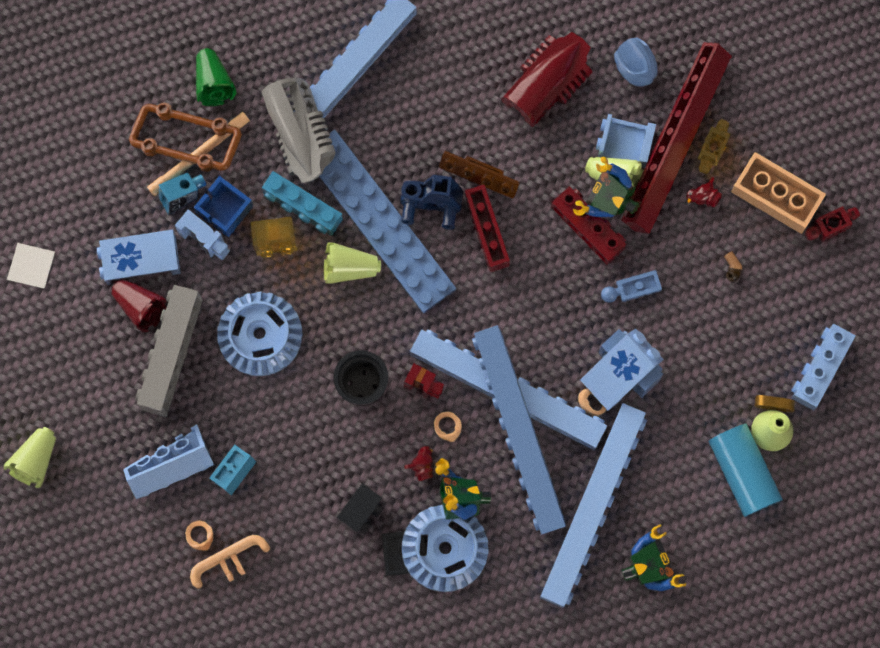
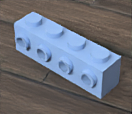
[791,323,856,411]

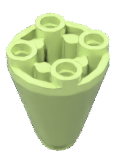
[585,157,644,188]

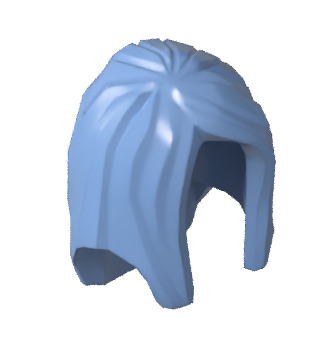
[614,37,657,87]

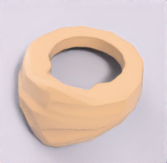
[578,388,606,416]
[434,411,462,442]
[185,520,213,551]

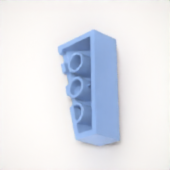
[123,424,214,499]

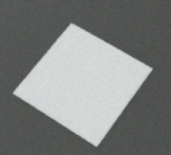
[7,243,55,288]

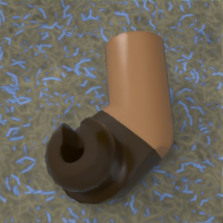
[724,251,742,282]

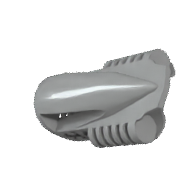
[261,78,336,183]

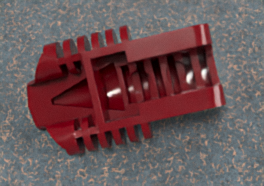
[501,32,593,127]

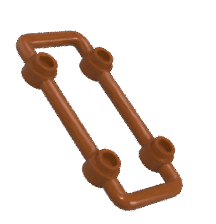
[129,103,242,172]

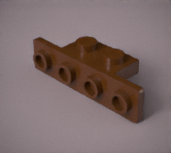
[439,151,520,199]

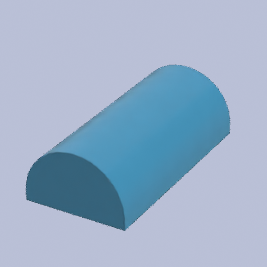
[708,423,783,518]

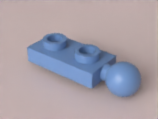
[601,270,662,303]

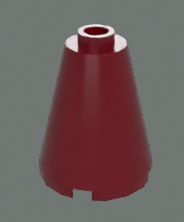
[111,279,168,333]

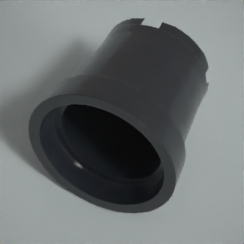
[333,350,388,406]

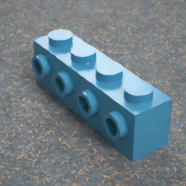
[262,171,343,236]

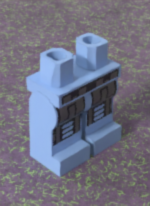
[175,210,230,260]

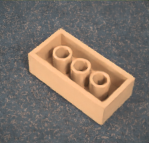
[731,152,826,234]

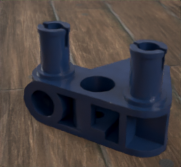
[400,175,463,230]

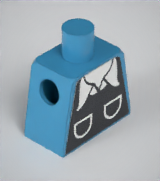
[159,173,206,215]

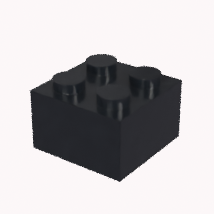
[336,483,384,537]

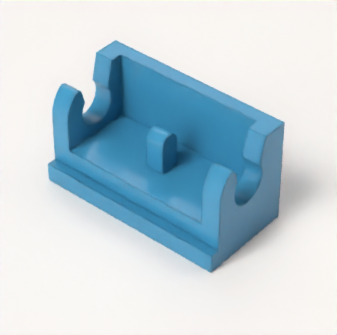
[209,444,256,495]

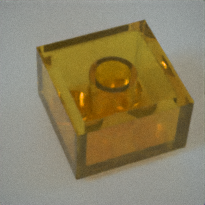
[251,217,298,258]

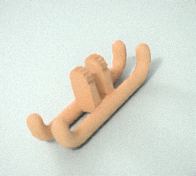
[190,535,270,589]

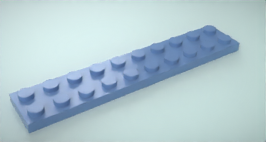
[319,130,456,314]

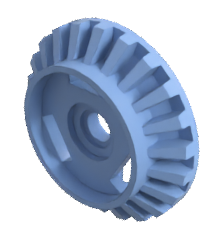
[217,292,302,376]
[402,505,489,592]

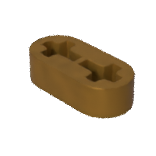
[755,395,795,412]

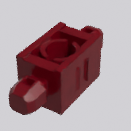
[805,206,860,242]

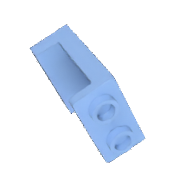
[595,114,656,168]

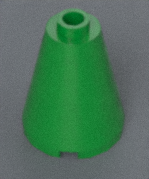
[196,48,236,107]

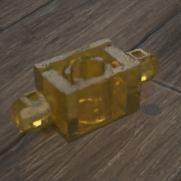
[698,119,730,174]

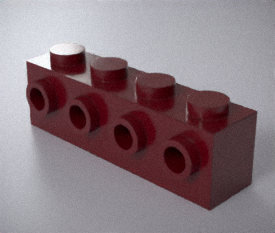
[551,186,626,265]

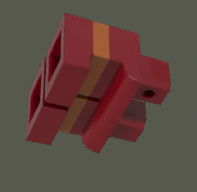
[404,363,444,399]

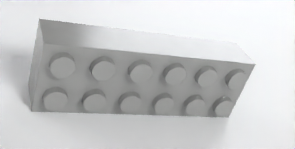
[135,285,203,417]

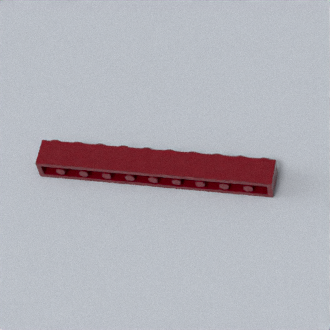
[621,42,732,234]

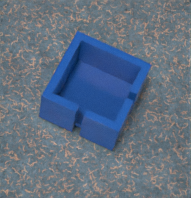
[194,176,254,238]

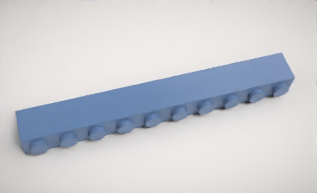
[472,325,566,535]

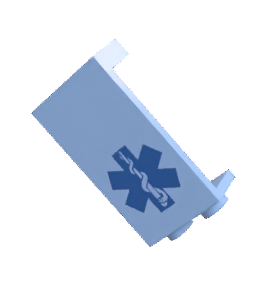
[97,229,181,285]
[580,328,664,411]

